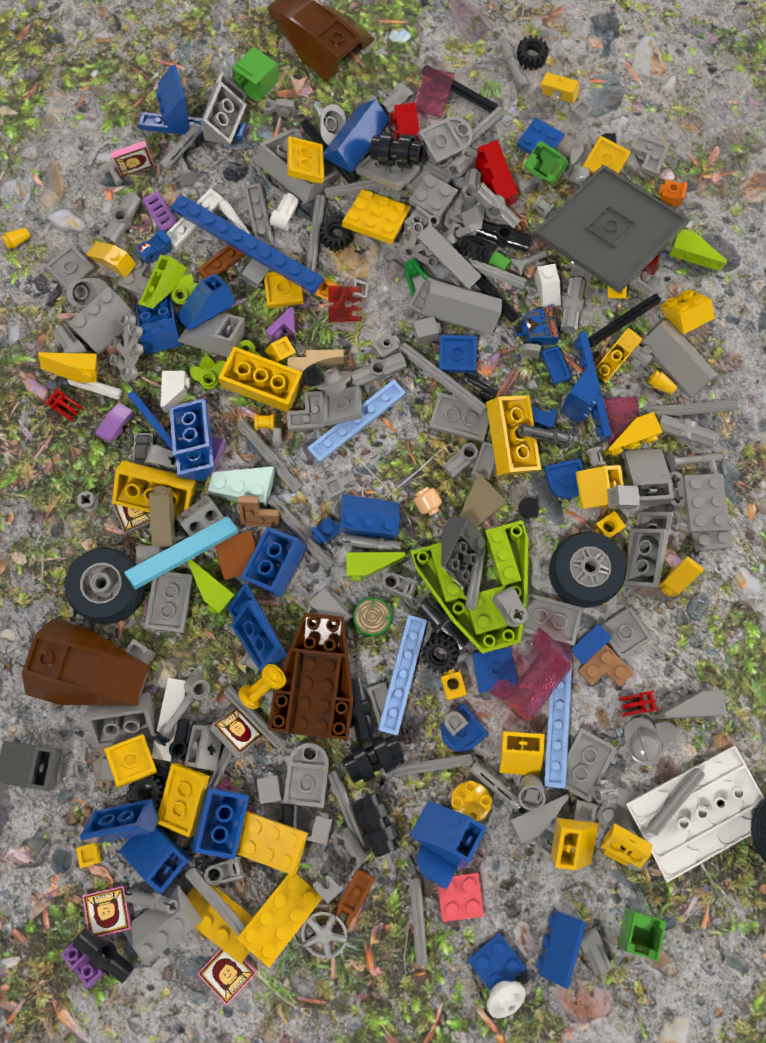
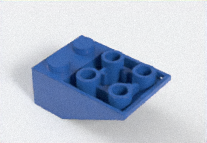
[176,273,236,331]
[135,296,182,354]
[409,801,487,870]
[119,826,193,894]

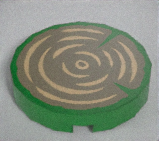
[353,597,392,637]

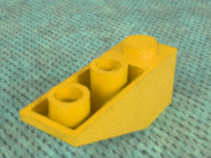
[595,328,644,383]
[605,412,663,456]

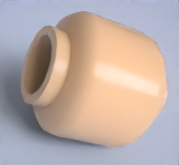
[414,486,442,516]

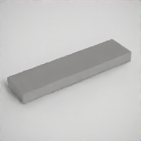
[243,183,275,249]
[417,224,481,290]

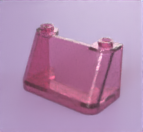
[489,627,572,721]

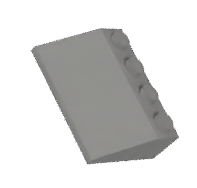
[254,128,341,204]

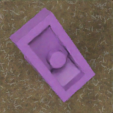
[265,307,296,343]

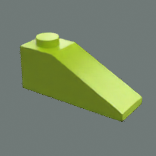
[669,229,727,272]
[138,255,186,309]
[346,552,405,582]
[187,559,235,616]

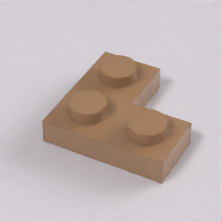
[238,496,280,528]
[577,645,634,687]

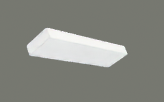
[166,188,224,250]
[151,678,186,762]

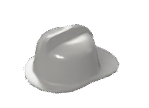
[319,104,346,145]
[66,278,108,308]
[624,717,663,766]

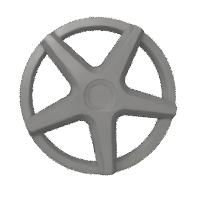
[301,912,348,960]

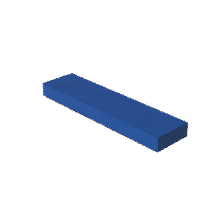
[127,391,173,451]

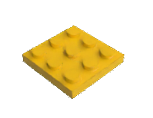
[342,189,411,245]

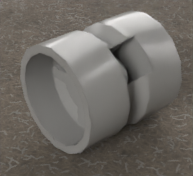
[519,774,546,811]

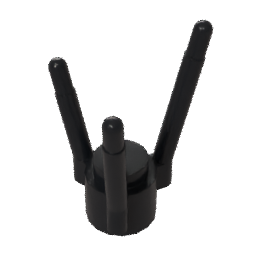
[464,373,498,404]

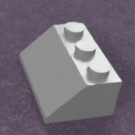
[67,287,137,356]
[86,693,156,748]
[131,885,202,965]

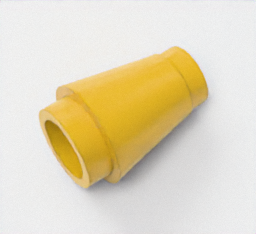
[1,227,31,250]
[648,370,677,395]

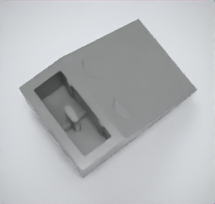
[178,313,245,357]
[624,449,674,506]

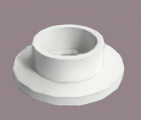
[487,981,526,1018]

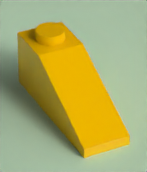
[86,241,137,278]
[38,352,98,383]
[659,557,704,597]

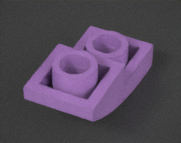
[96,403,134,443]
[61,941,106,989]

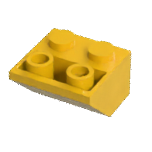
[659,290,715,334]
[576,465,624,510]
[499,731,544,776]
[550,818,598,870]

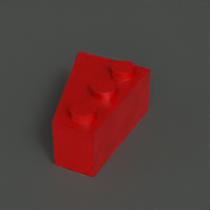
[391,102,424,158]
[475,140,519,207]

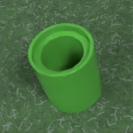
[488,251,512,271]

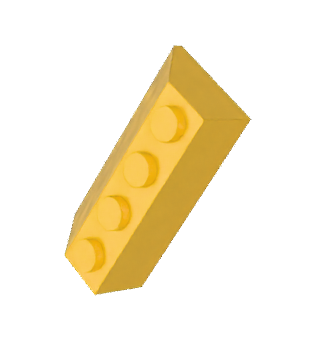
[218,346,303,412]
[486,395,541,476]
[112,461,197,519]

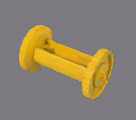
[239,664,286,709]

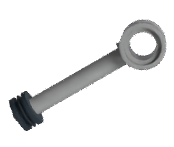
[152,676,210,746]

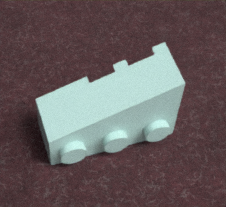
[208,466,276,508]

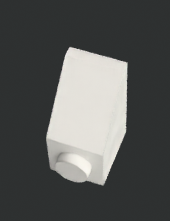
[534,264,561,308]
[160,371,191,412]

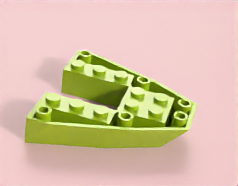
[410,520,528,654]

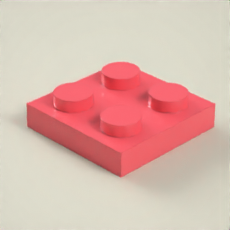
[438,872,484,922]

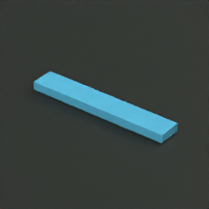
[124,516,238,590]

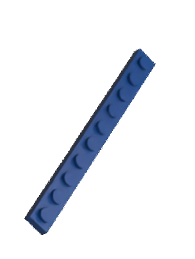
[170,194,324,295]

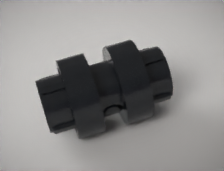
[370,131,424,169]
[343,735,404,783]
[353,792,400,858]

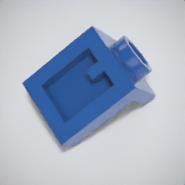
[311,516,341,546]

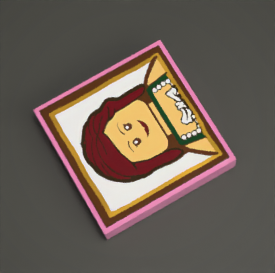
[111,141,155,178]
[82,885,131,937]
[197,949,258,1006]

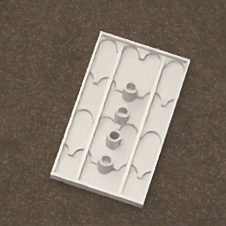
[626,745,764,883]

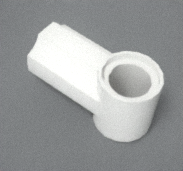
[270,193,299,231]

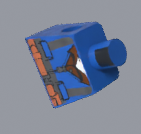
[513,305,559,345]

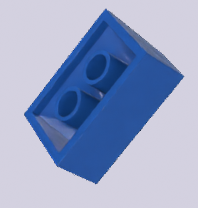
[156,64,190,132]
[560,362,600,424]
[337,494,400,540]
[240,526,307,598]
[191,785,249,859]
[80,799,159,844]
[535,909,586,989]

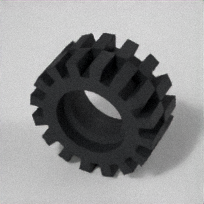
[517,35,548,71]
[320,215,352,252]
[457,235,493,263]
[421,634,460,673]
[126,774,165,809]

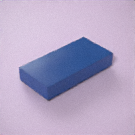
[540,345,572,386]
[570,623,612,665]

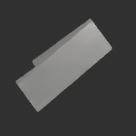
[201,71,248,145]
[421,279,502,335]
[642,320,718,398]
[624,512,673,590]

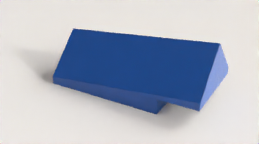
[323,99,390,173]
[169,398,215,481]
[227,584,287,672]

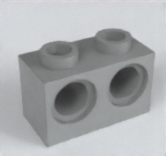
[176,495,224,536]

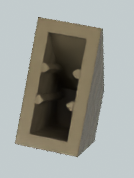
[459,474,506,529]
[149,486,178,547]

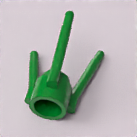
[404,258,432,297]

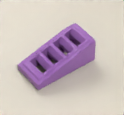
[142,191,177,232]

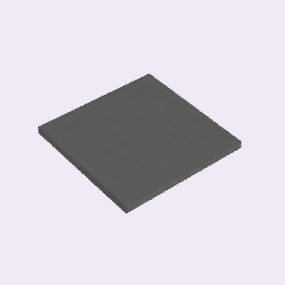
[533,165,690,293]

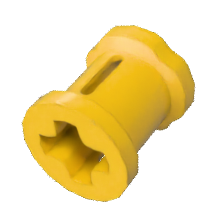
[254,413,275,431]

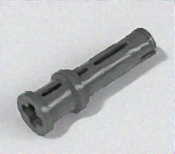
[517,424,573,448]

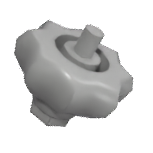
[569,164,590,184]

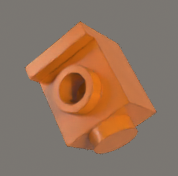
[658,180,688,207]

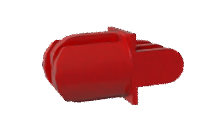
[43,388,83,422]
[618,690,659,717]

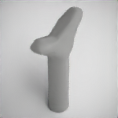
[509,250,547,277]

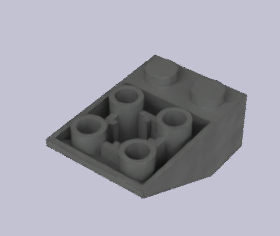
[441,517,487,589]
[0,741,63,791]

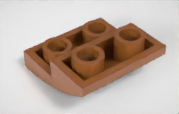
[215,531,256,580]

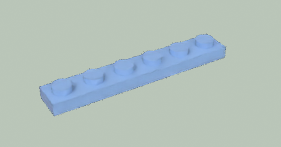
[307,380,406,463]
[377,615,427,736]
[545,665,572,789]

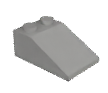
[654,687,727,719]

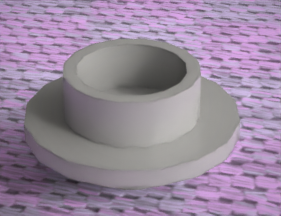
[316,369,351,395]

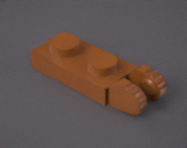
[334,868,376,929]

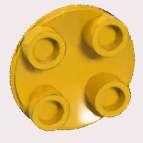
[451,781,492,822]

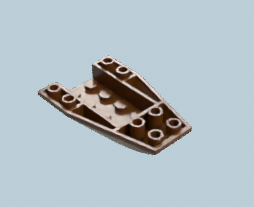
[267,0,374,82]
[268,612,354,740]
[22,619,150,706]

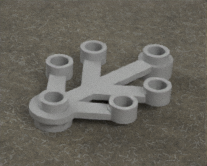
[399,215,462,268]
[109,313,143,382]

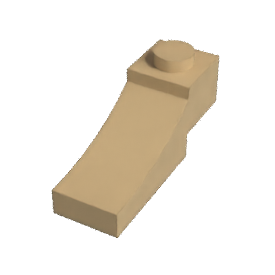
[288,350,344,380]

